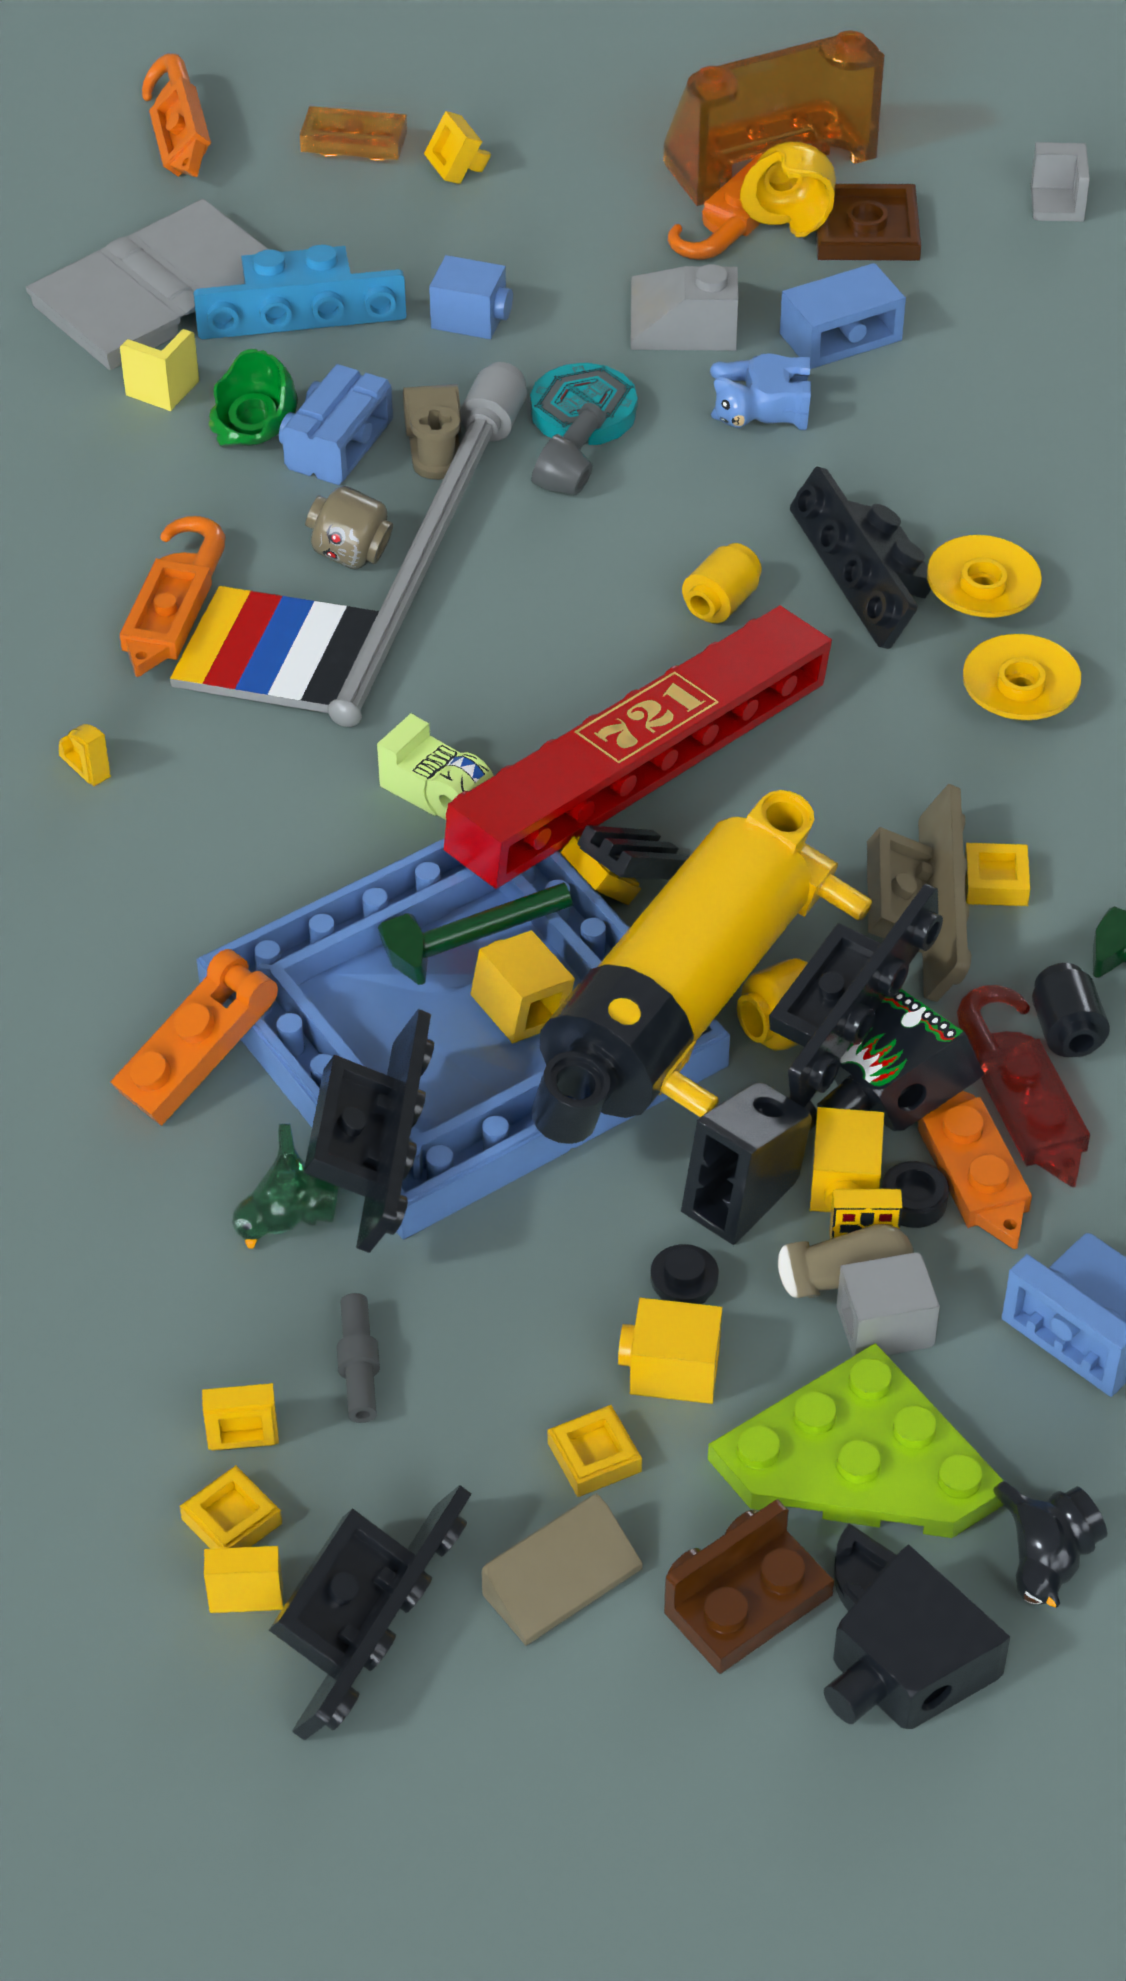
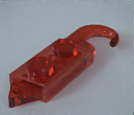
[957,985,1090,1188]

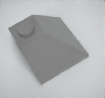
[631,264,738,351]

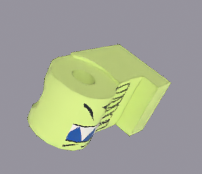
[377,713,494,820]

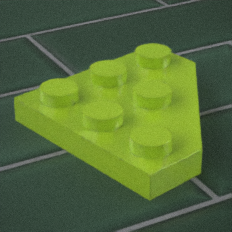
[708,1343,1004,1538]

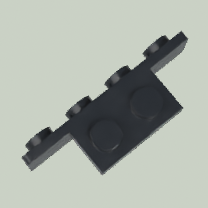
[790,466,931,649]
[769,883,943,1108]
[303,1009,434,1253]
[269,1485,472,1741]

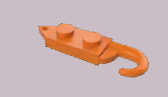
[142,53,211,178]
[668,153,763,260]
[120,516,226,677]
[918,1091,1032,1249]

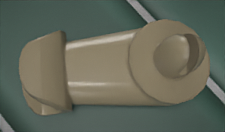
[778,1224,914,1298]

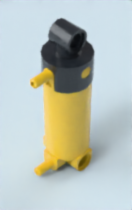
[532,790,873,1144]

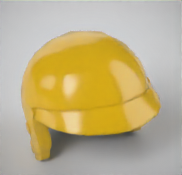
[740,142,836,238]

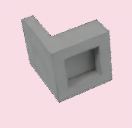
[1030,142,1089,222]
[837,1253,940,1356]

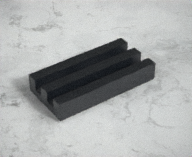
[577,825,690,880]

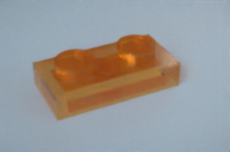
[300,106,407,161]

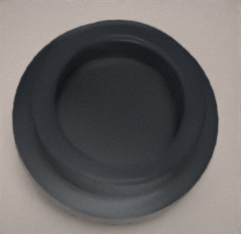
[650,1244,719,1304]

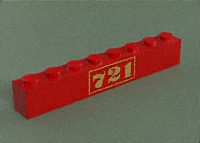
[443,605,832,889]

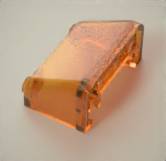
[663,30,885,206]

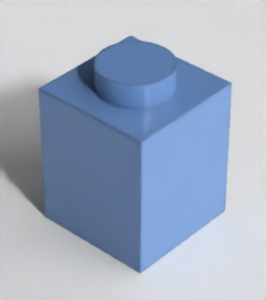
[429,255,513,340]

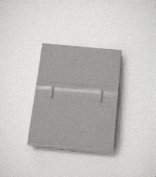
[26,199,269,370]

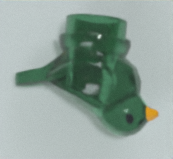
[232,1123,338,1249]

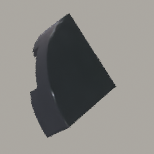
[834,1523,897,1611]

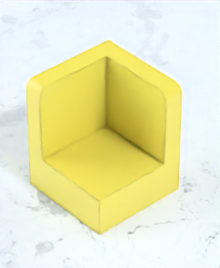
[120,329,199,411]

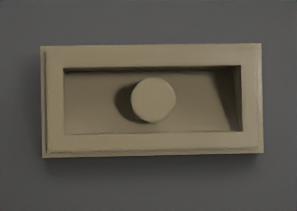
[482,1493,643,1646]

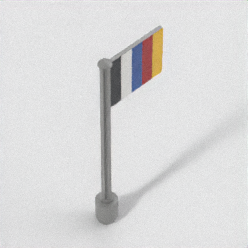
[170,362,527,727]

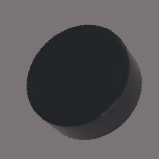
[881,1161,949,1228]

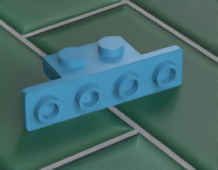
[193,245,407,339]

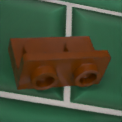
[664,1499,834,1674]

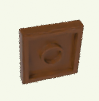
[816,184,921,261]

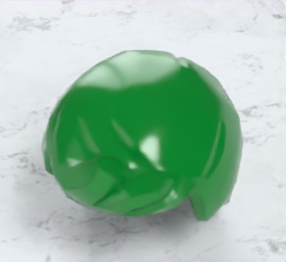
[208,349,298,447]

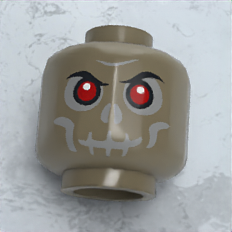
[305,486,393,570]

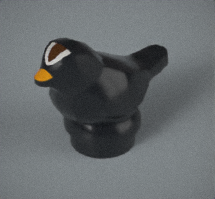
[993,1481,1108,1608]

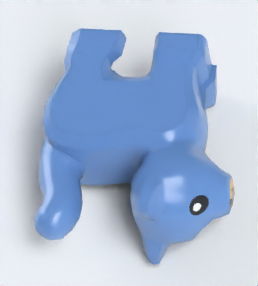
[710,353,811,430]

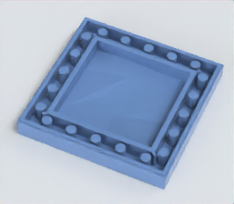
[196,839,730,1240]

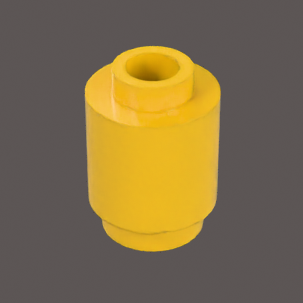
[682,543,762,623]

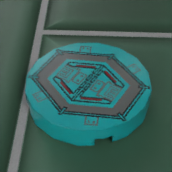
[530,363,638,445]

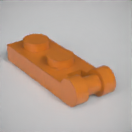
[110,949,278,1126]

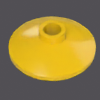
[927,535,1042,618]
[963,634,1081,720]

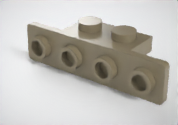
[867,784,971,1002]

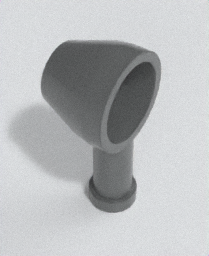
[531,403,606,495]

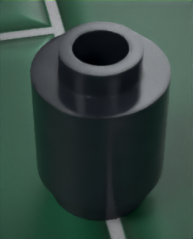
[1032,963,1110,1057]

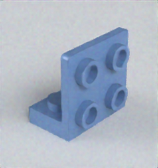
[1002,1233,1126,1397]

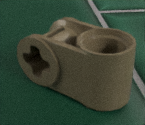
[403,384,461,480]

